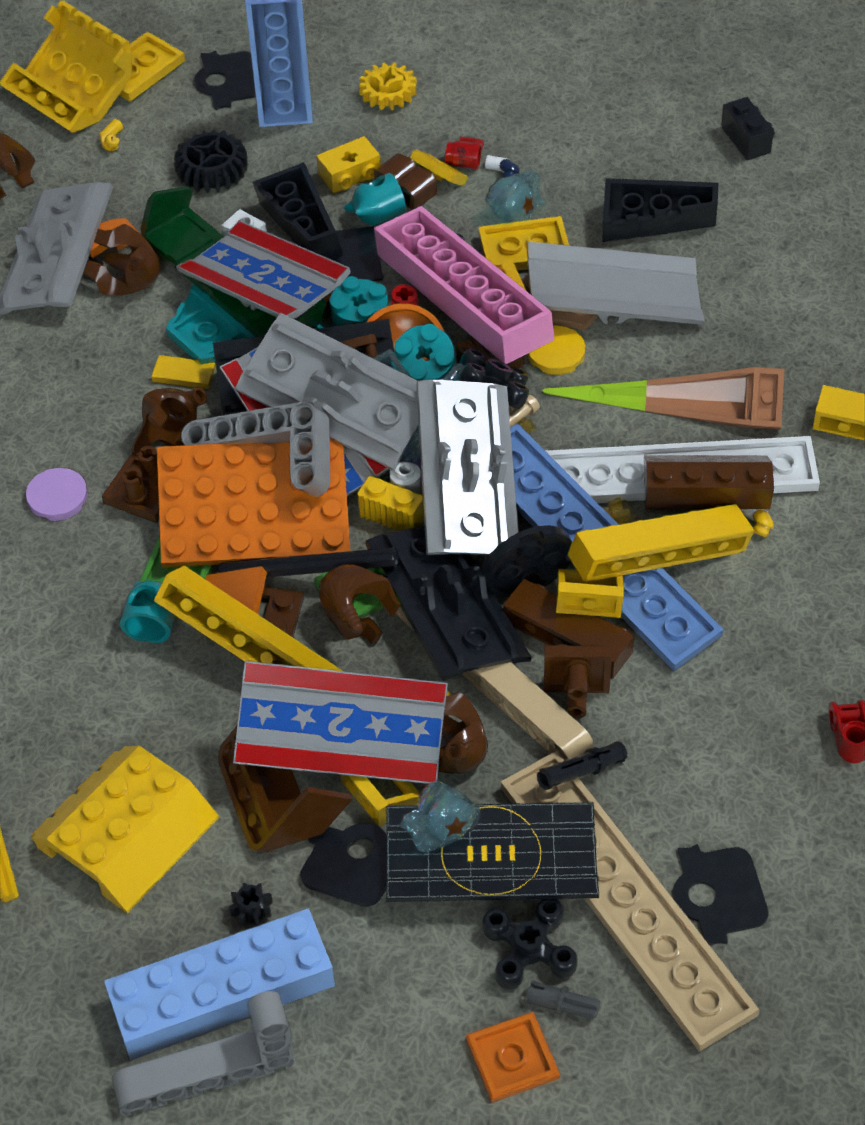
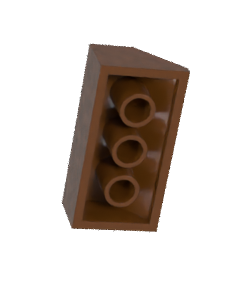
[643,455,774,509]

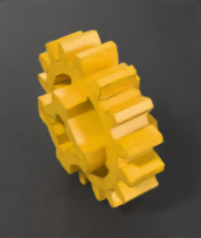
[359,62,417,110]

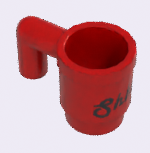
[445,137,484,170]

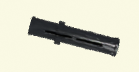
[537,741,627,790]

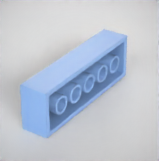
[245,0,313,127]
[104,908,335,1060]

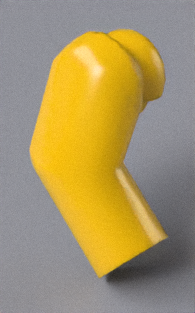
[99,119,123,152]

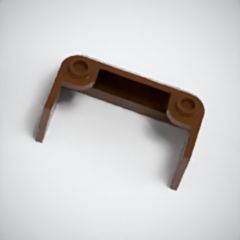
[218,726,352,852]

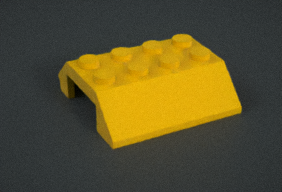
[0,0,133,133]
[31,745,219,914]

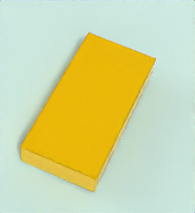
[151,355,216,389]

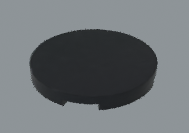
[482,525,572,597]

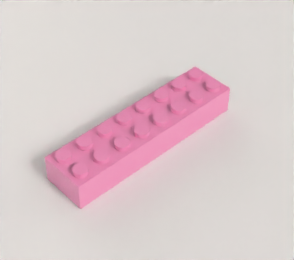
[374,206,554,364]

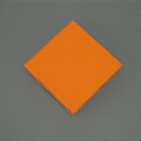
[205,566,267,614]
[465,1012,560,1103]

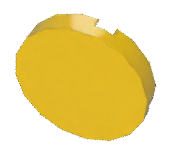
[527,326,586,375]

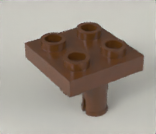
[102,446,160,523]
[544,644,612,718]

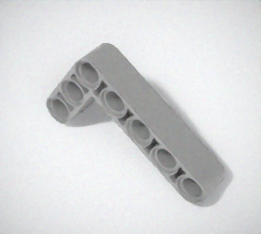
[181,402,330,497]
[112,991,295,1116]

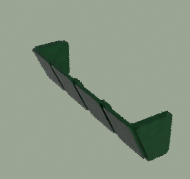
[140,186,326,337]

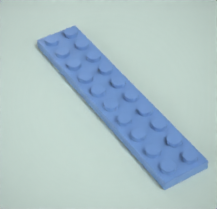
[510,423,724,671]

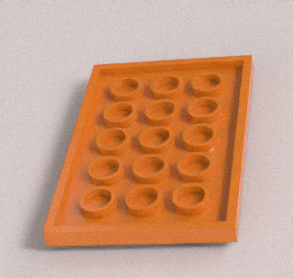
[157,438,351,568]

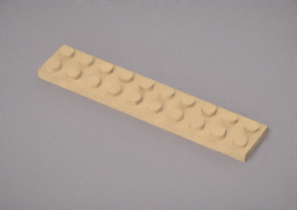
[501,751,760,1052]

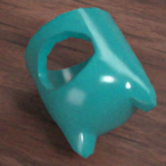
[344,173,406,226]
[119,580,176,643]

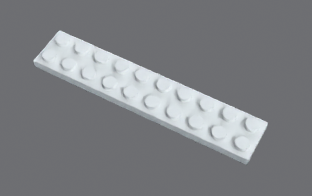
[546,436,820,503]

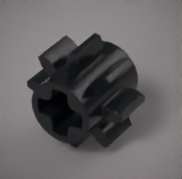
[229,883,273,927]

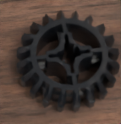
[174,129,248,194]

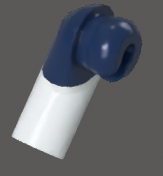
[485,155,519,182]

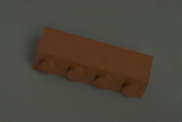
[503,579,634,679]

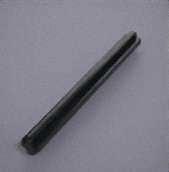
[217,547,399,578]

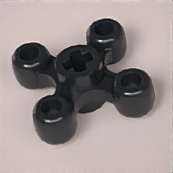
[459,349,529,409]
[482,899,578,990]

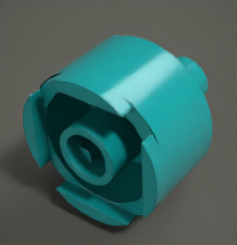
[330,276,388,327]
[394,324,456,381]

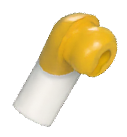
[740,509,774,538]

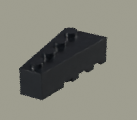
[252,162,343,260]
[602,178,719,242]

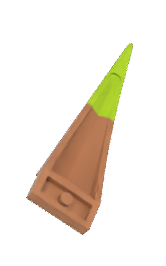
[542,367,784,430]

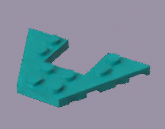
[166,284,324,364]

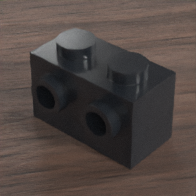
[721,97,775,161]

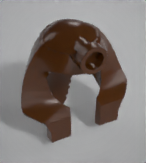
[0,132,35,199]
[83,224,160,295]
[131,387,207,454]
[319,564,401,644]
[438,692,488,774]

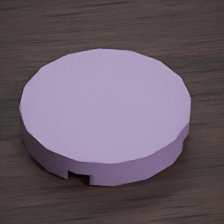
[26,468,88,521]

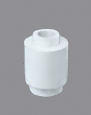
[390,461,421,494]

